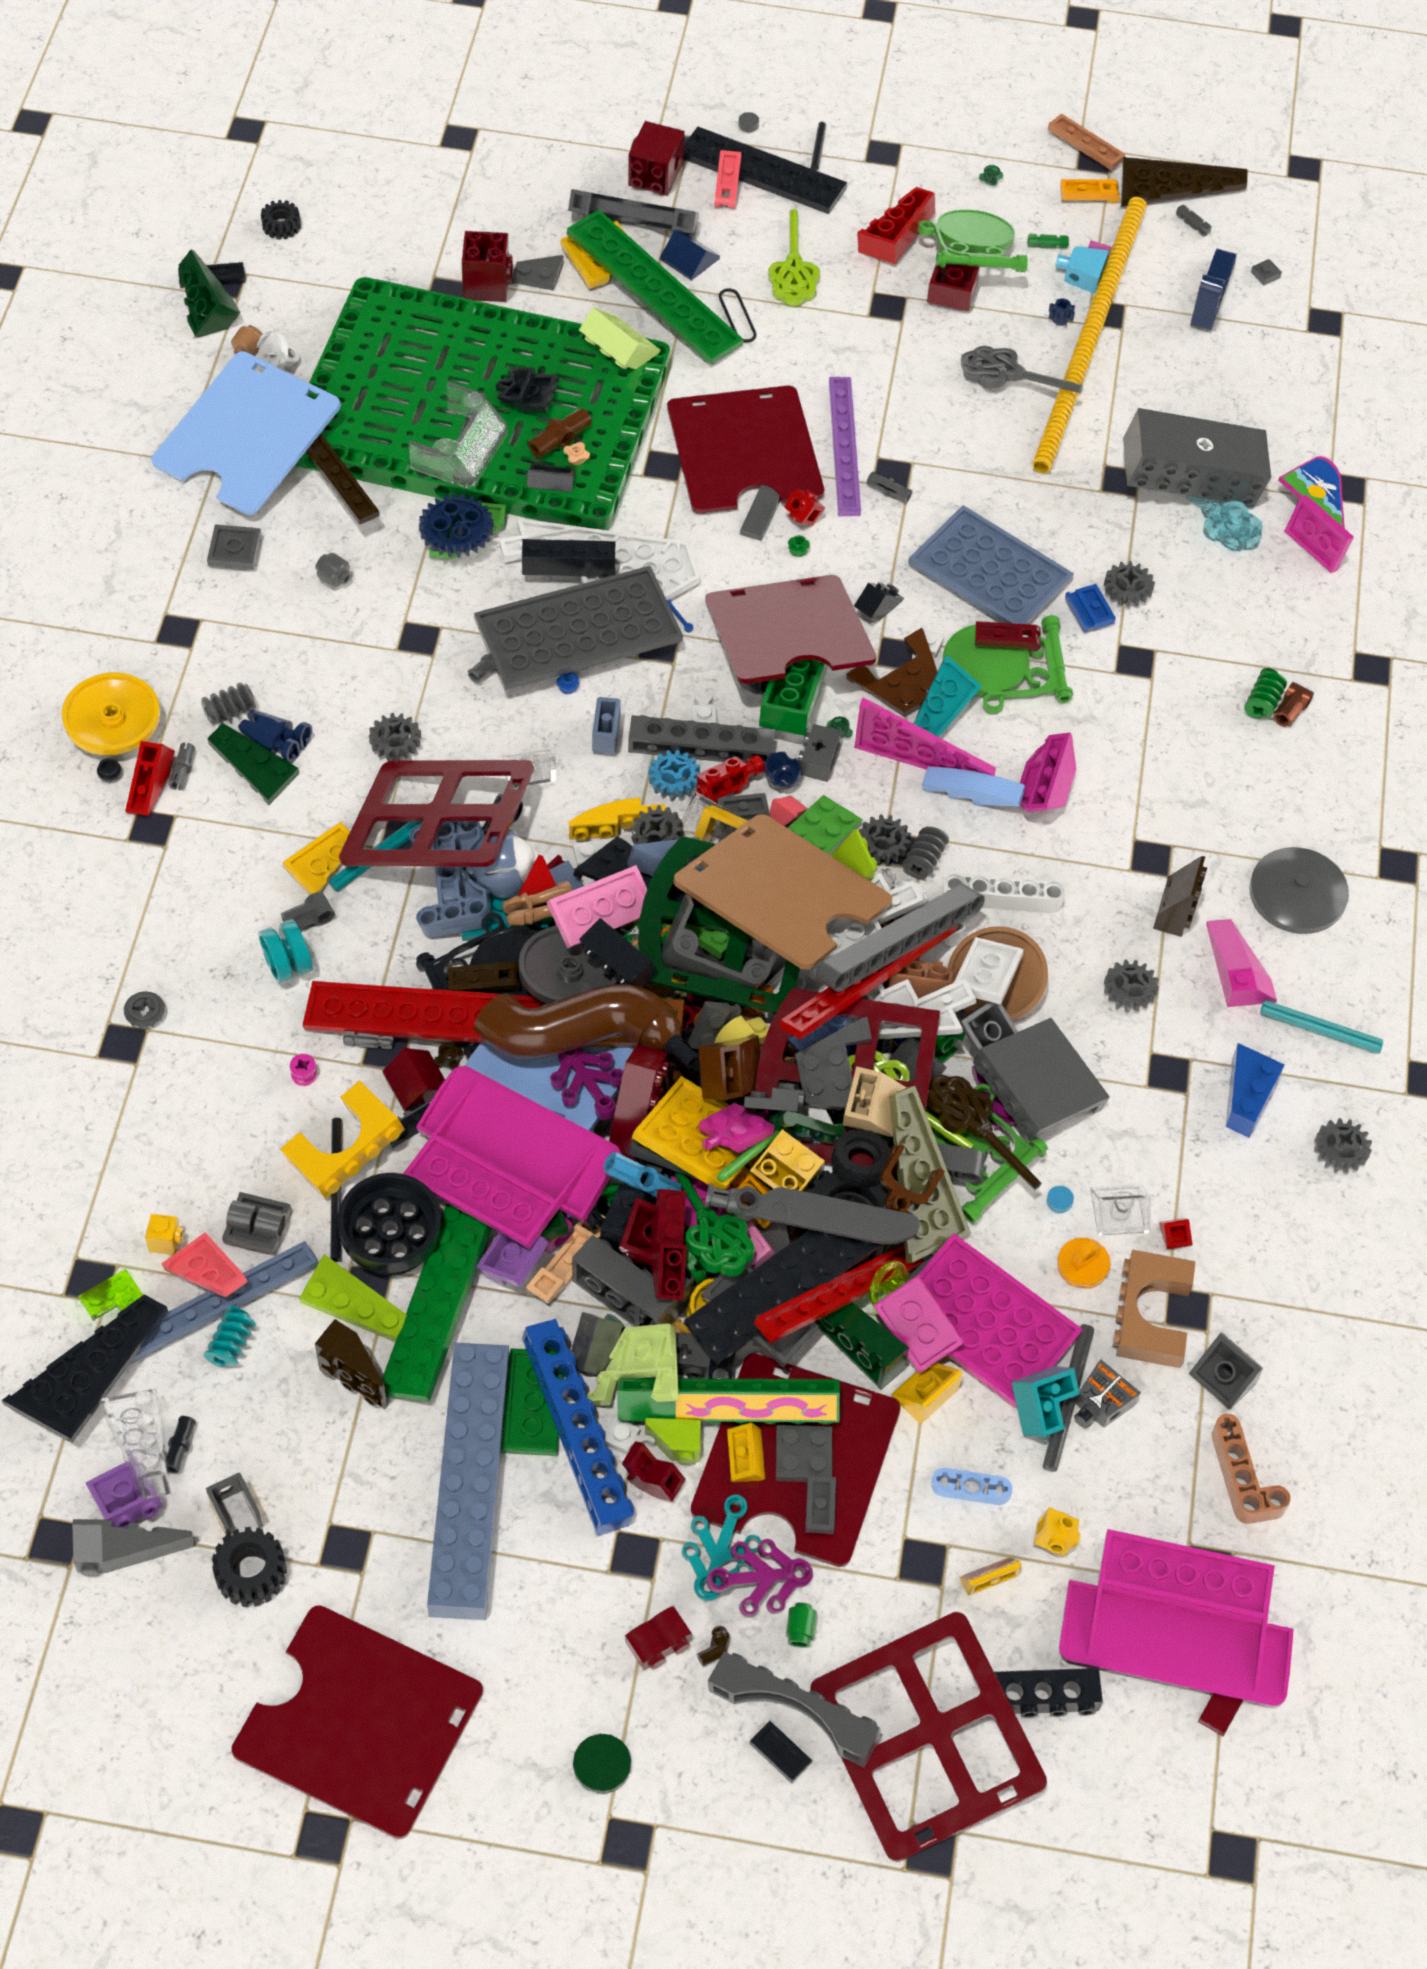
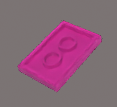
[873,1274,964,1373]

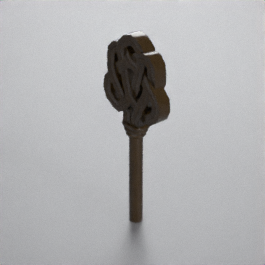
[927,1075,1042,1190]

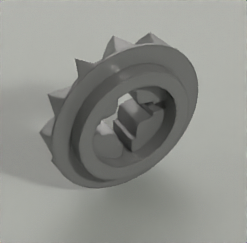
[124,991,165,1029]

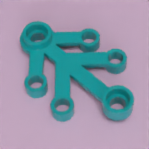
[681,1495,761,1601]

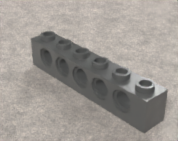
[628,715,775,765]

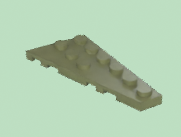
[889,1086,971,1264]

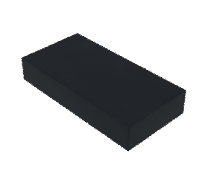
[749,1720,813,1784]

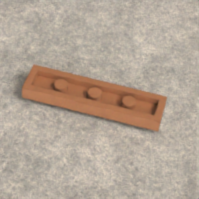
[1048,113,1126,171]

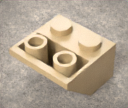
[843,1066,906,1137]

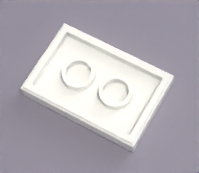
[954,937,1024,1005]

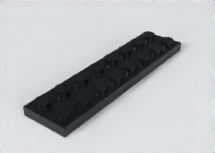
[684,126,847,214]
[683,1198,884,1365]

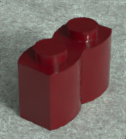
[625,1606,692,1670]

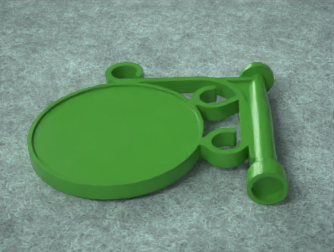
[918,209,1028,273]
[942,615,1073,714]
[926,1084,1048,1224]

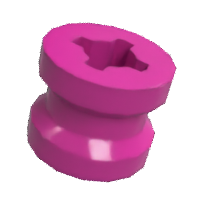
[290,1054,317,1086]

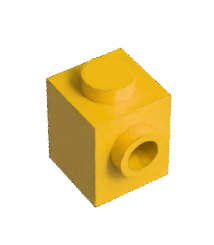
[145,1214,183,1255]

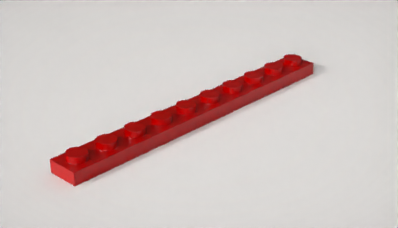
[780,925,957,1040]

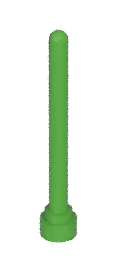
[717,1128,794,1182]

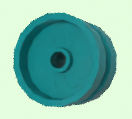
[258,919,313,983]

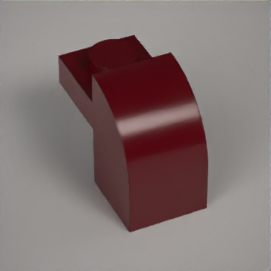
[622,1441,686,1502]

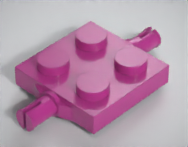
[699,1103,775,1153]

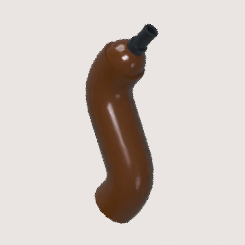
[474,984,699,1069]

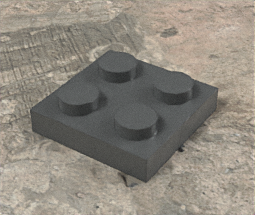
[207,524,261,570]
[776,1425,832,1482]

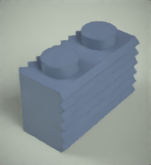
[592,697,621,754]

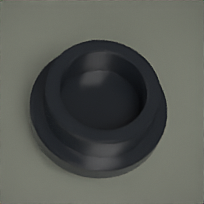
[97,758,122,781]

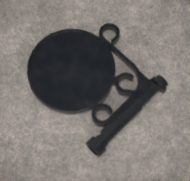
[416,913,539,1048]

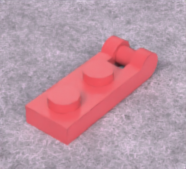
[714,150,741,209]

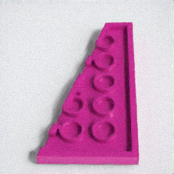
[854,698,996,776]

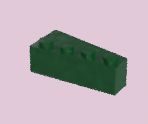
[814,1302,909,1390]

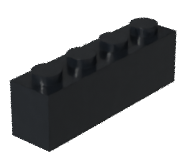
[522,539,616,577]

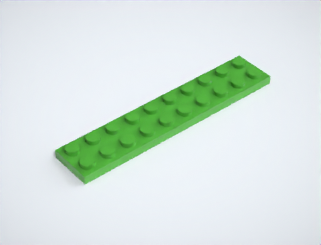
[684,795,863,959]

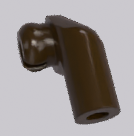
[697,1626,730,1667]

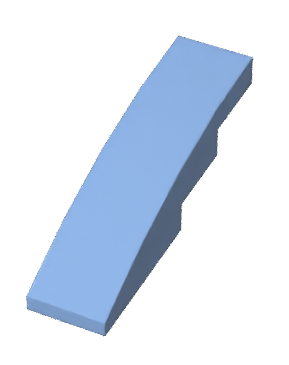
[922,766,1026,806]

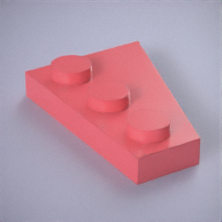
[161,1232,248,1298]

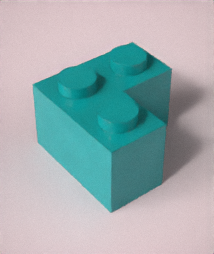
[1012,1366,1080,1437]

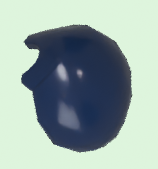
[764,751,802,789]

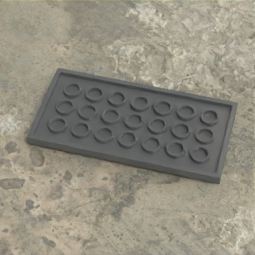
[474,566,683,690]

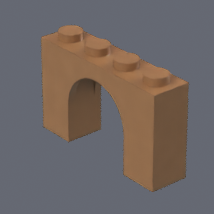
[1113,1249,1196,1368]

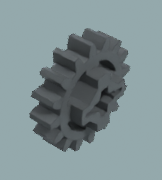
[1104,561,1155,607]
[369,713,421,761]
[630,805,685,845]
[859,814,911,864]
[1103,959,1159,1011]
[1314,1118,1372,1173]

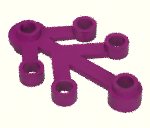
[550,1047,623,1120]
[706,1539,813,1617]

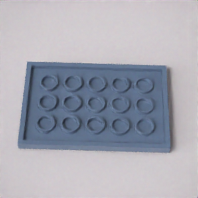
[908,505,1074,624]

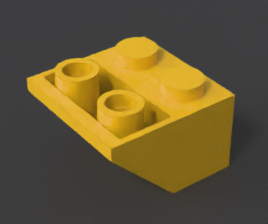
[750,1129,825,1192]

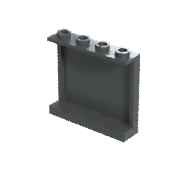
[973,1018,1110,1141]

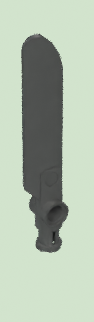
[704,1183,920,1244]

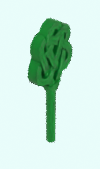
[672,1170,755,1276]

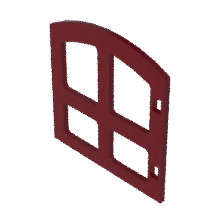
[755,988,940,1177]

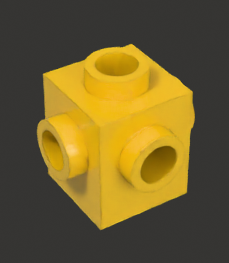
[1033,1507,1080,1556]

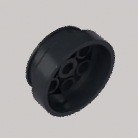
[338,1173,441,1276]

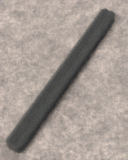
[1043,1324,1094,1472]

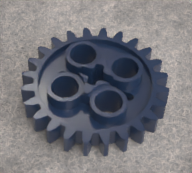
[419,494,494,558]

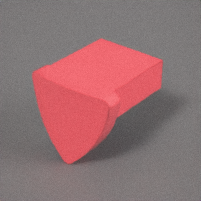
[770,795,808,826]

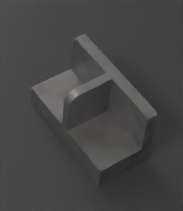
[571,1312,623,1374]

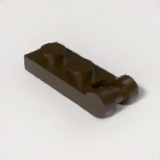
[448,962,521,992]

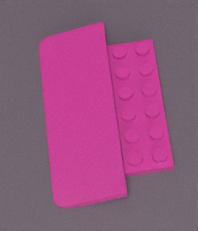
[403,1066,621,1249]
[1059,1529,1294,1706]

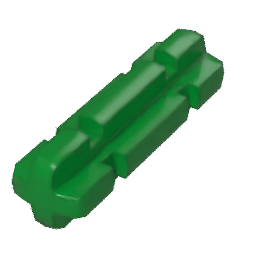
[1027,234,1069,248]

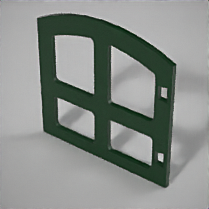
[638,836,800,1015]

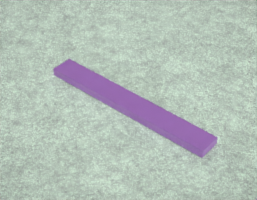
[829,377,861,516]

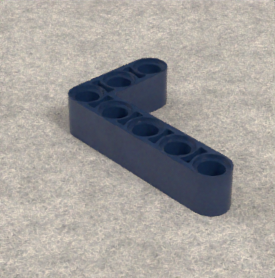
[1190,248,1237,330]

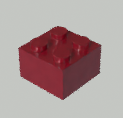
[927,264,980,312]

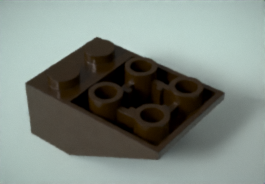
[1153,856,1208,937]
[315,1319,387,1410]

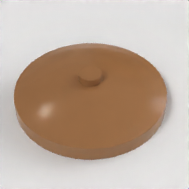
[948,926,1048,1022]

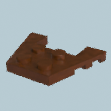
[846,628,937,717]

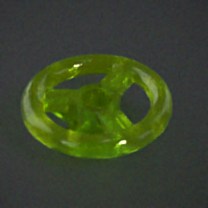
[870,1261,909,1306]

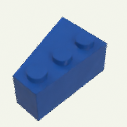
[1226,1043,1285,1138]

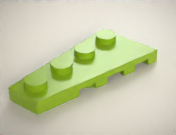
[299,1254,407,1342]

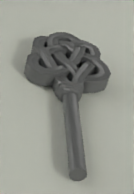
[961,345,1083,393]

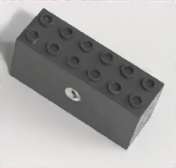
[1123,408,1271,507]

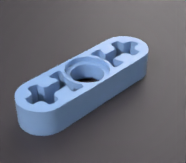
[931,1468,1013,1505]

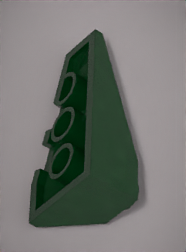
[178,249,240,338]

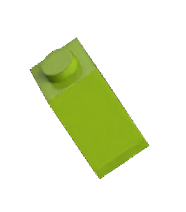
[645,1418,701,1464]

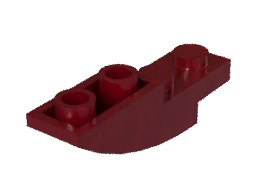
[651,1189,687,1300]

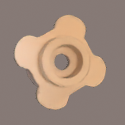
[564,442,590,465]

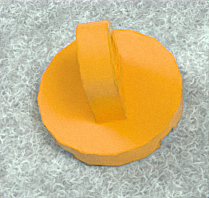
[1057,1238,1111,1289]

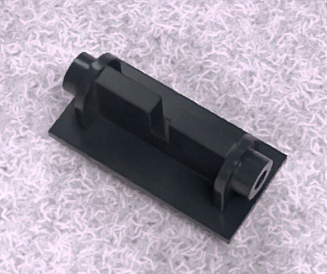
[390,1102,430,1148]

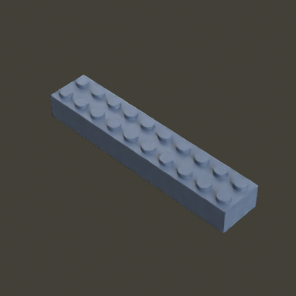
[427,1342,510,1620]

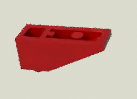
[125,741,175,816]

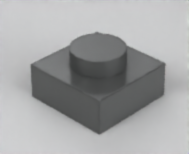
[1251,259,1282,286]

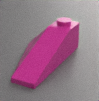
[1206,919,1277,1007]

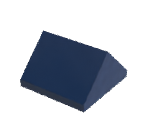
[660,230,720,281]

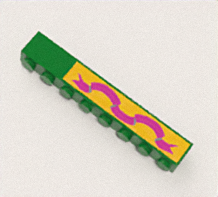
[617,1378,840,1424]

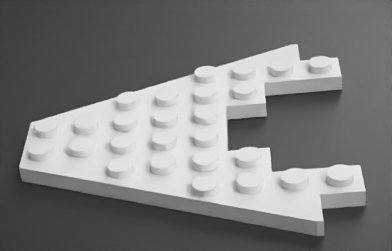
[499,518,700,600]
[755,873,977,1039]

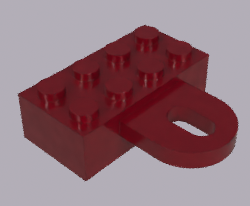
[609,1044,670,1163]

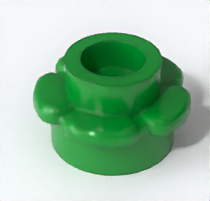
[788,535,810,557]

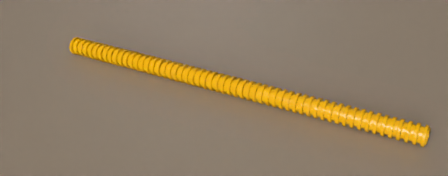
[1032,197,1147,473]

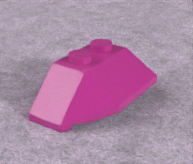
[1020,732,1076,812]

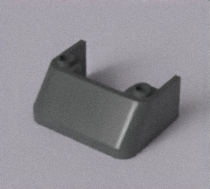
[661,894,778,996]

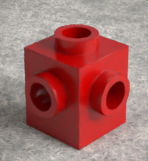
[784,489,826,526]

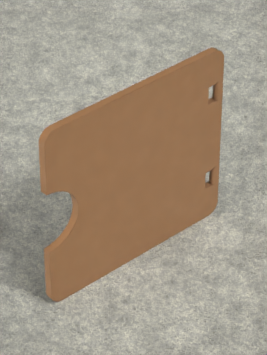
[673,814,892,969]

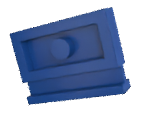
[1065,584,1116,632]

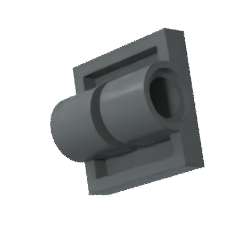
[222,1192,291,1255]

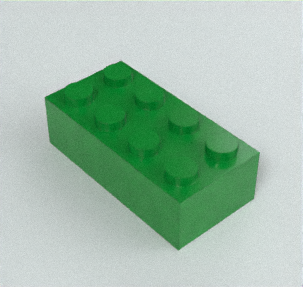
[759,660,827,736]

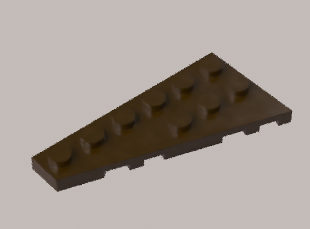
[1121,157,1248,207]

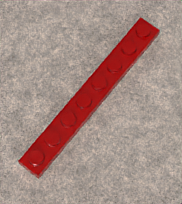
[754,1244,924,1343]

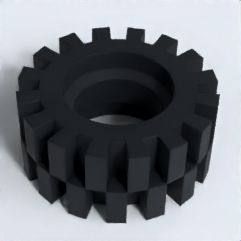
[261,200,301,240]

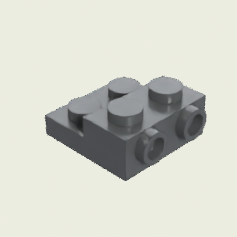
[744,1083,804,1112]

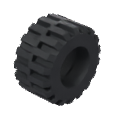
[212,1527,287,1607]

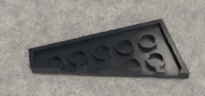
[573,836,704,908]
[2,1294,168,1443]

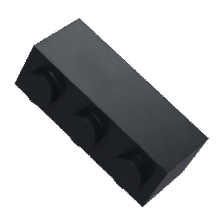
[579,918,658,988]

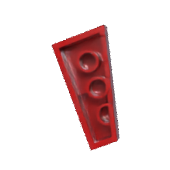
[857,187,935,264]

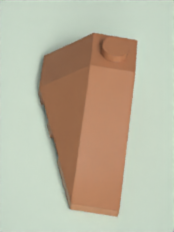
[883,957,960,999]

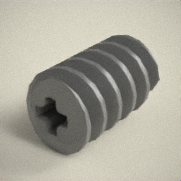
[201,682,256,724]
[903,826,949,880]

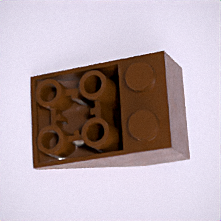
[699,1035,760,1100]

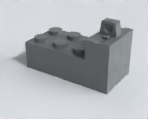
[572,1235,695,1327]

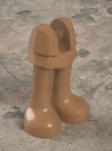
[503,881,572,926]

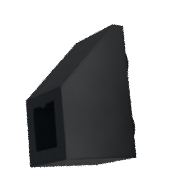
[854,582,904,620]

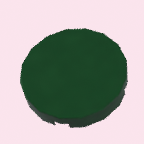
[573,1733,631,1794]

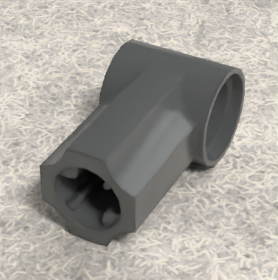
[281,892,335,929]

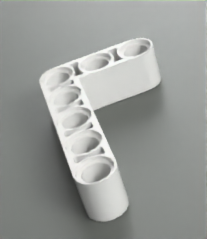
[942,873,1065,947]

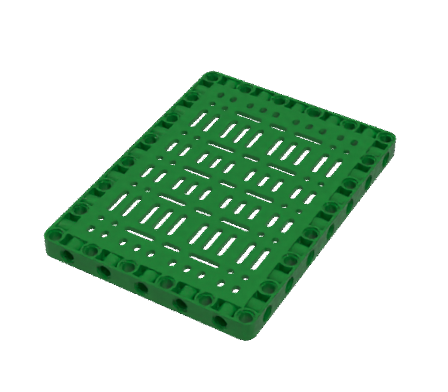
[294,277,670,531]

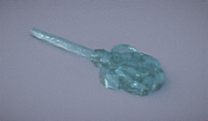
[1182,495,1263,552]

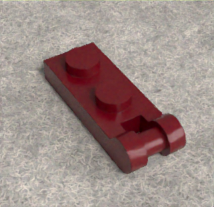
[975,621,1041,652]

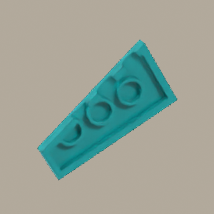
[913,655,982,737]

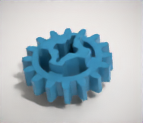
[648,750,700,799]

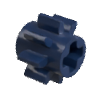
[1048,298,1075,326]

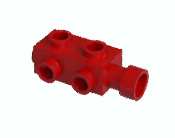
[696,755,765,804]

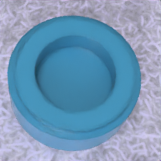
[1046,1186,1074,1213]

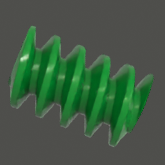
[1244,668,1287,719]

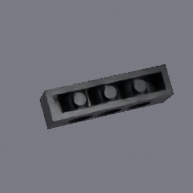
[994,1668,1103,1718]

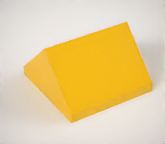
[891,1362,962,1424]

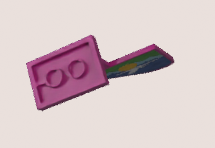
[1278,456,1354,573]

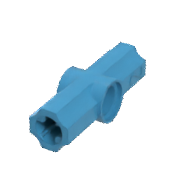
[603,1152,682,1198]

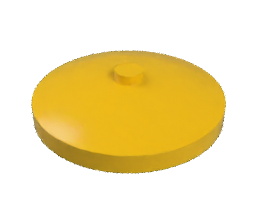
[62,672,160,755]

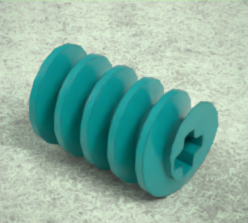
[203,1305,256,1367]

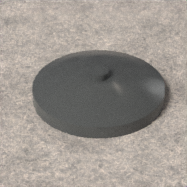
[1249,847,1349,934]
[519,926,618,1004]

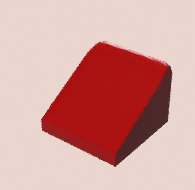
[1159,1218,1193,1249]

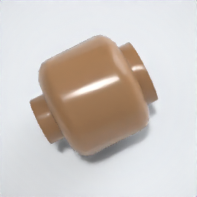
[231,325,263,356]

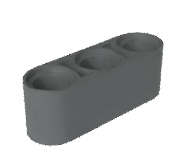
[937,1143,986,1183]

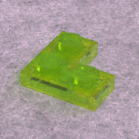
[78,1269,143,1321]

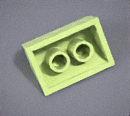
[579,308,660,369]

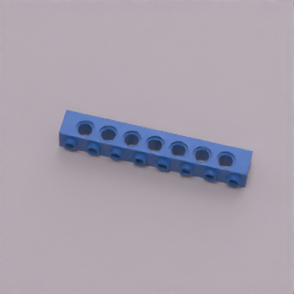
[522,1319,634,1536]

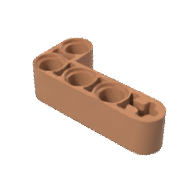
[1211,1414,1291,1524]

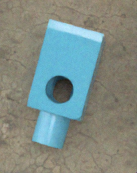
[1055,246,1109,294]

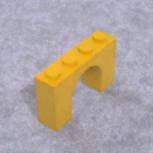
[280,1080,405,1199]

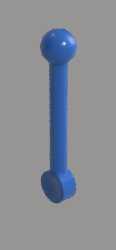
[667,599,693,633]

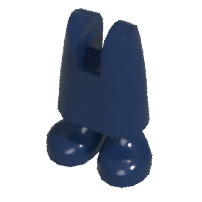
[238,709,312,762]

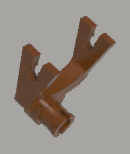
[879,1144,945,1212]

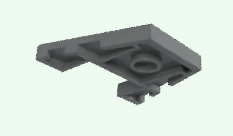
[795,1017,872,1110]

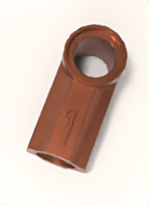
[1273,682,1314,727]

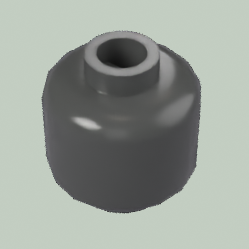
[315,553,351,587]

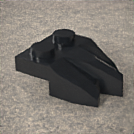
[495,368,559,413]

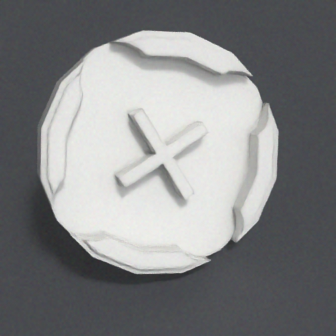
[256,331,299,373]

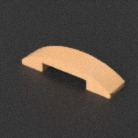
[526,1215,605,1303]

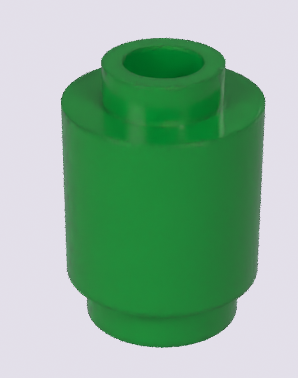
[786,1602,817,1648]

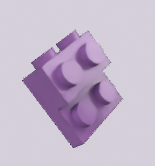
[477,1232,549,1287]
[85,1456,163,1528]

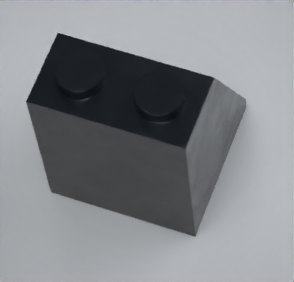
[600,1184,652,1273]

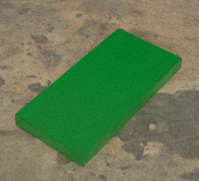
[501,1348,563,1456]

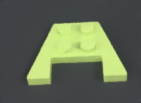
[586,1324,678,1406]

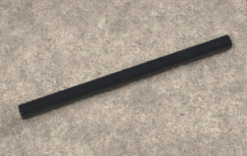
[330,1117,342,1262]

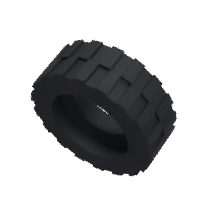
[830,1129,891,1188]

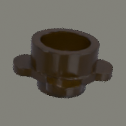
[434,1043,463,1070]

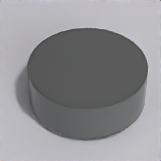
[738,112,759,132]

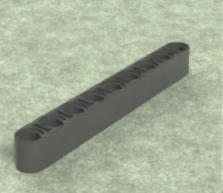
[815,884,985,992]

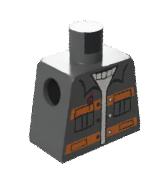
[1074,1360,1141,1427]

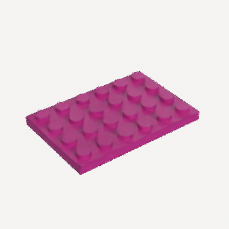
[918,1233,1083,1408]

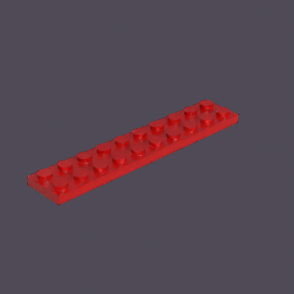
[302,981,546,1043]

